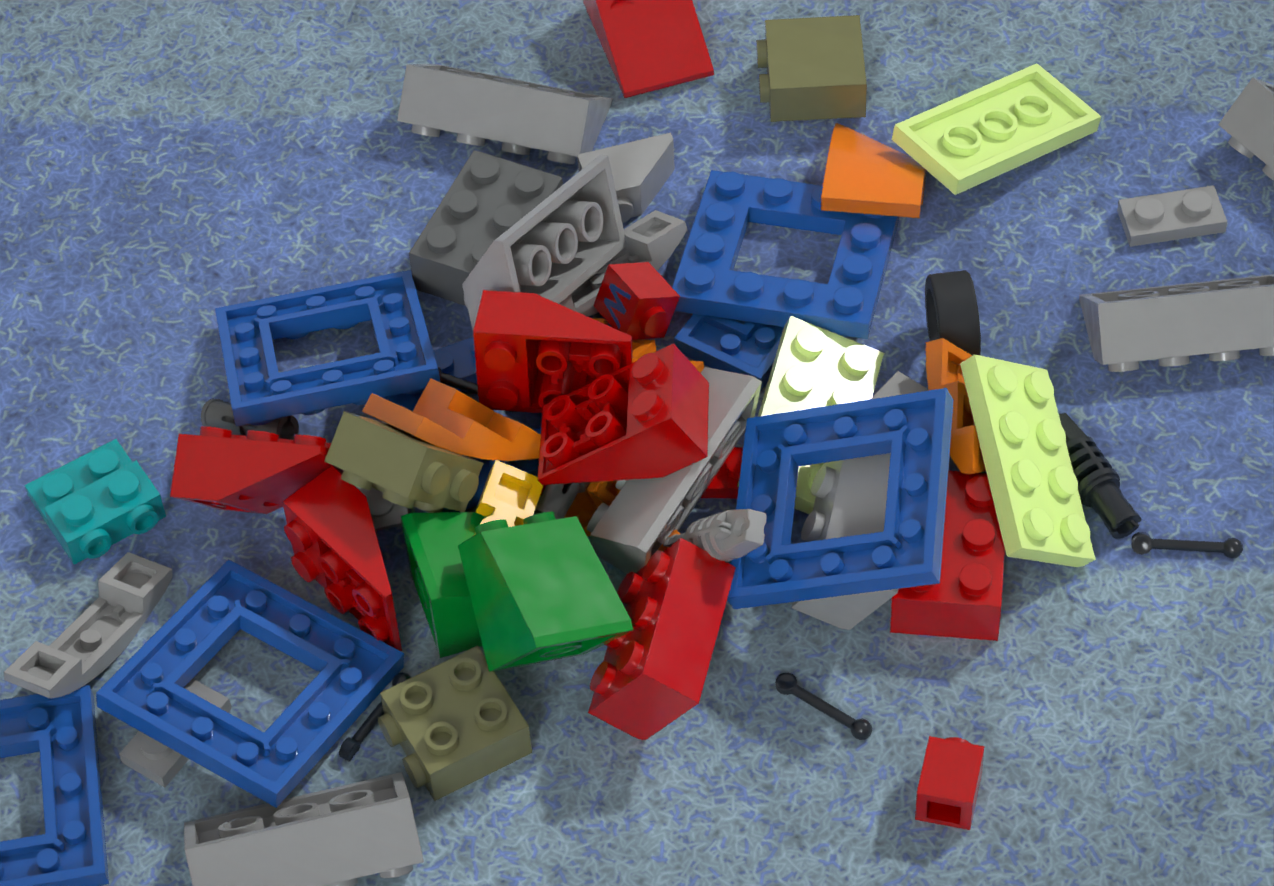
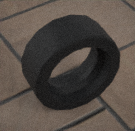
[925,270,981,356]

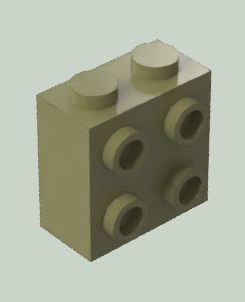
[756,15,867,122]
[325,411,483,513]
[378,646,532,801]

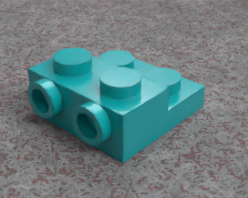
[24,439,166,565]

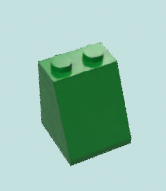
[401,512,486,658]
[458,512,633,672]

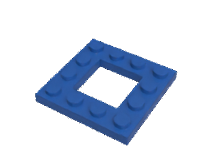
[672,170,900,339]
[215,270,441,426]
[727,388,954,609]
[96,559,404,808]
[0,685,109,886]

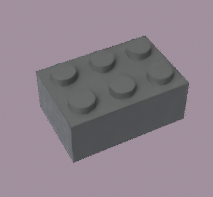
[409,150,563,306]

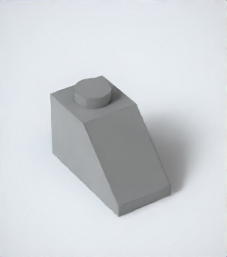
[577,132,675,223]

